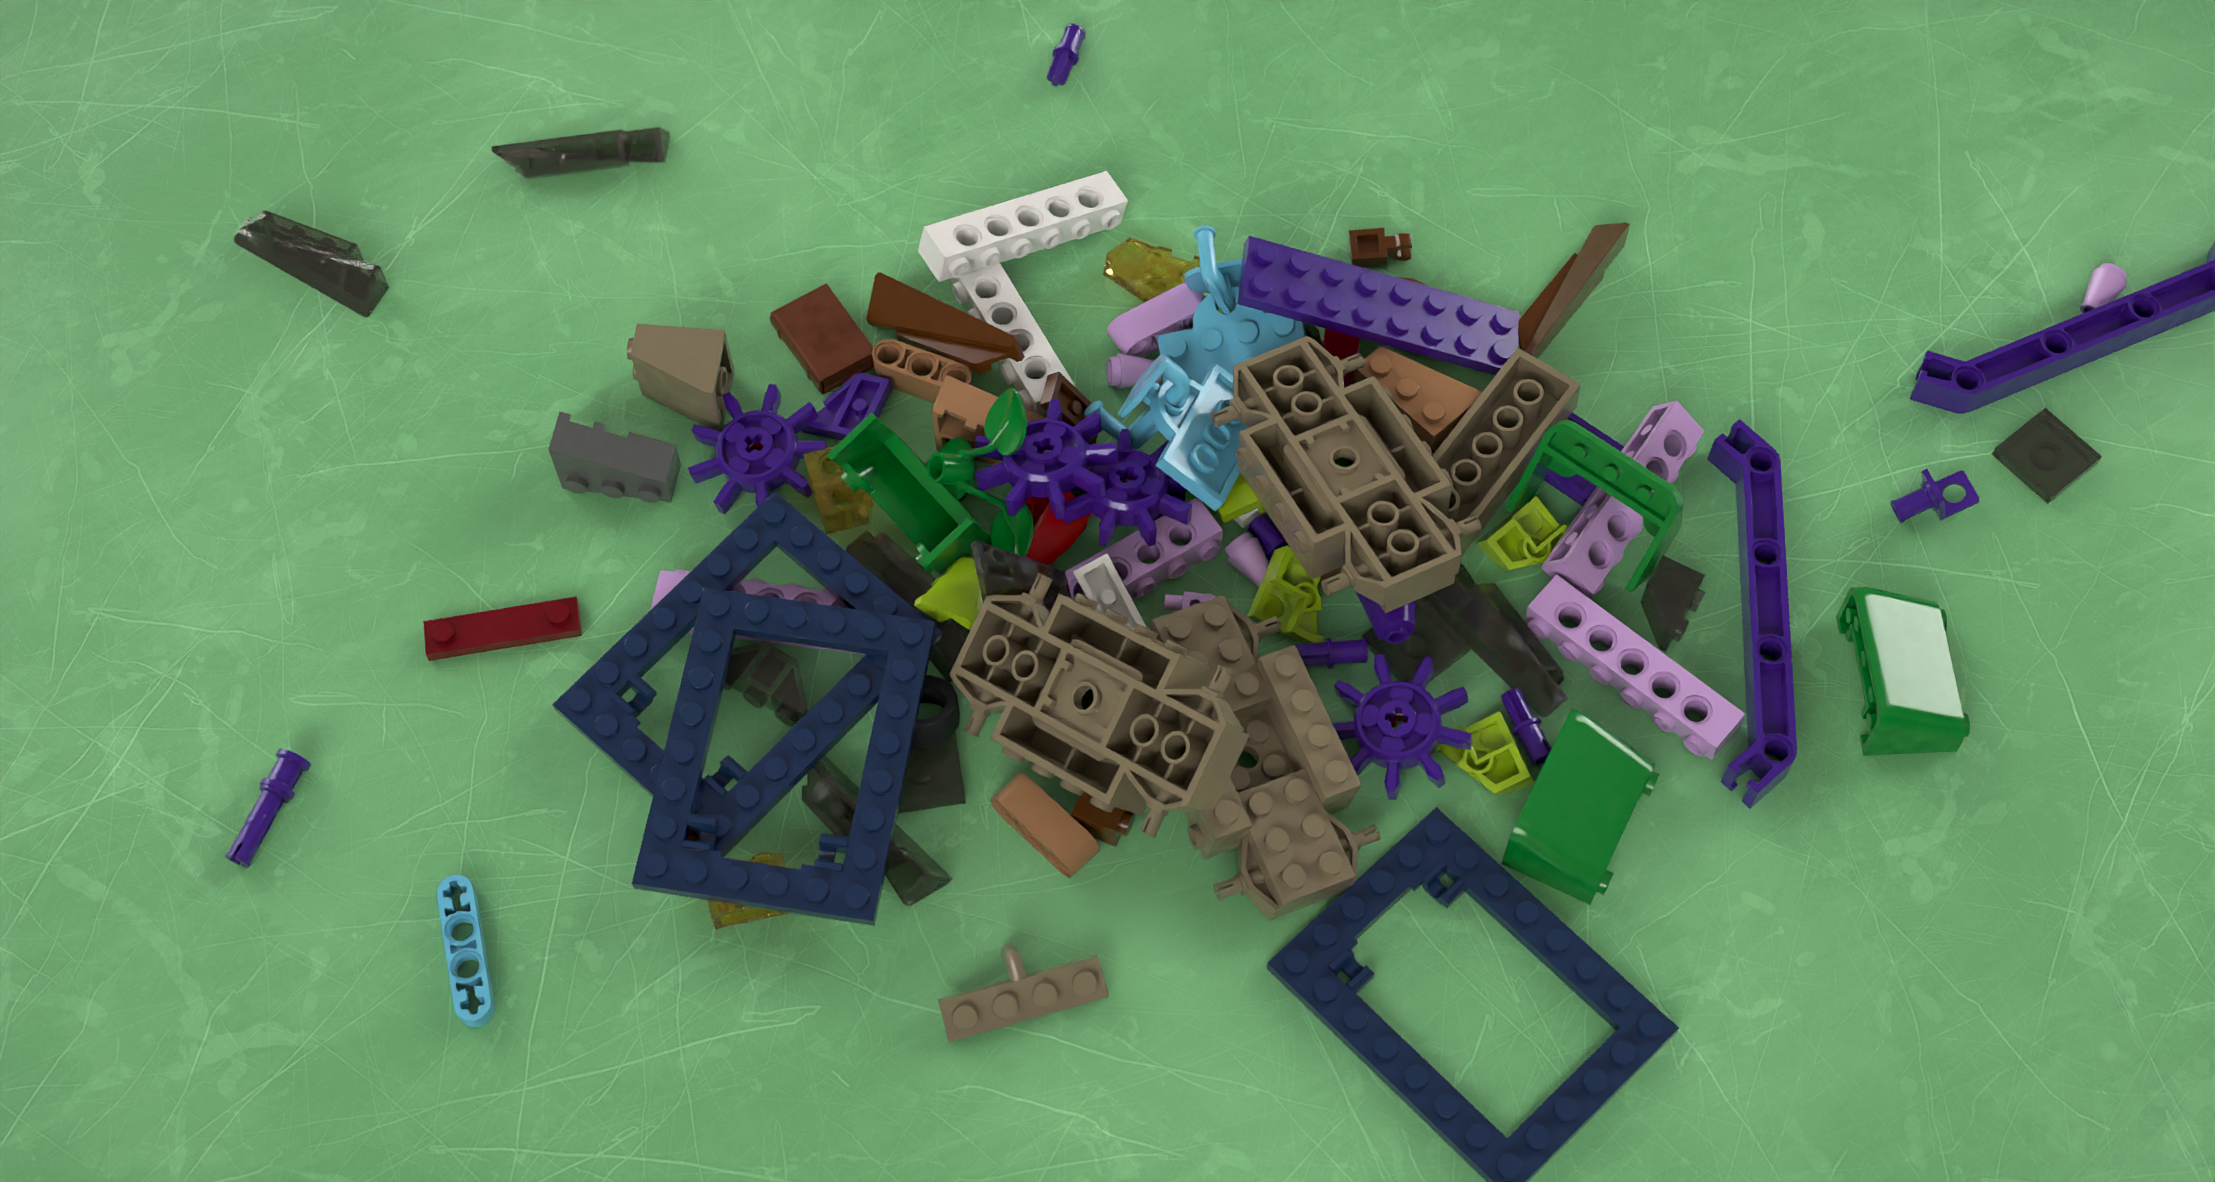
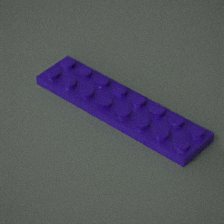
[1237,236,1520,375]

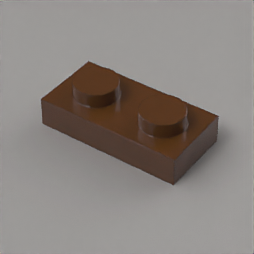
[1040,372,1098,445]

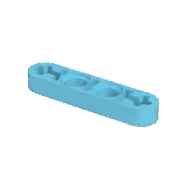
[437,875,495,1028]

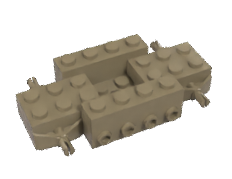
[1210,336,1481,614]
[949,573,1250,838]
[1147,595,1381,920]

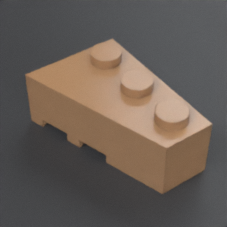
[1352,346,1482,454]
[932,375,1046,465]

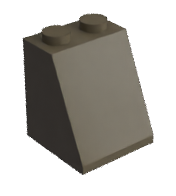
[627,324,734,431]

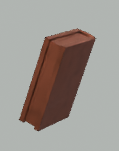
[770,283,874,395]

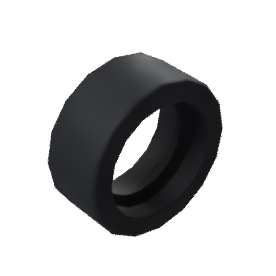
[912,675,960,748]

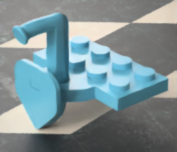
[1157,225,1306,385]
[1084,354,1249,511]

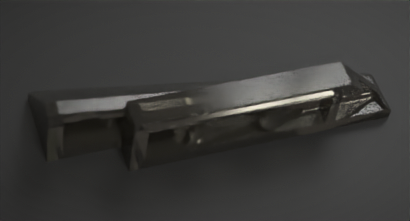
[491,127,670,179]
[234,210,389,317]
[846,530,970,683]
[1420,564,1567,717]
[802,755,952,906]

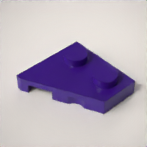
[801,372,894,441]

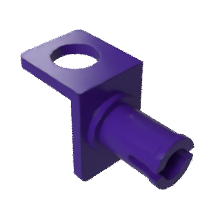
[1890,469,1979,523]

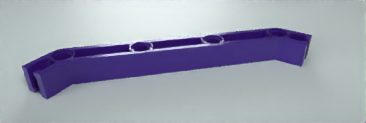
[1910,242,2215,414]
[1707,419,1797,809]

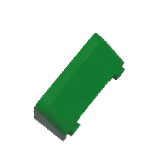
[827,412,991,574]
[1505,420,1684,593]

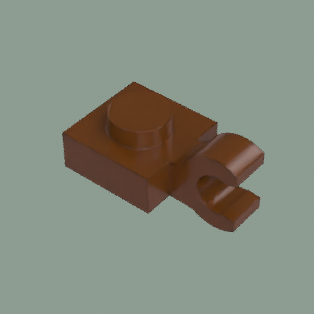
[1349,228,1412,267]

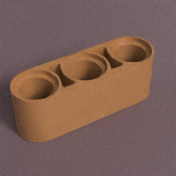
[872,339,973,403]
[990,773,1100,878]

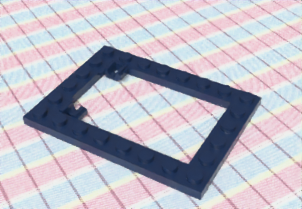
[552,491,942,858]
[632,587,936,926]
[1266,807,1679,1182]

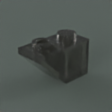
[1640,555,1706,652]

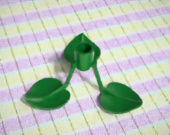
[925,388,1034,569]

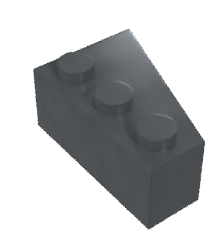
[548,411,681,503]

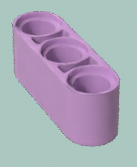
[1107,283,1205,358]

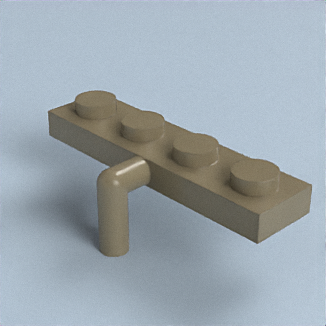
[938,943,1109,1042]

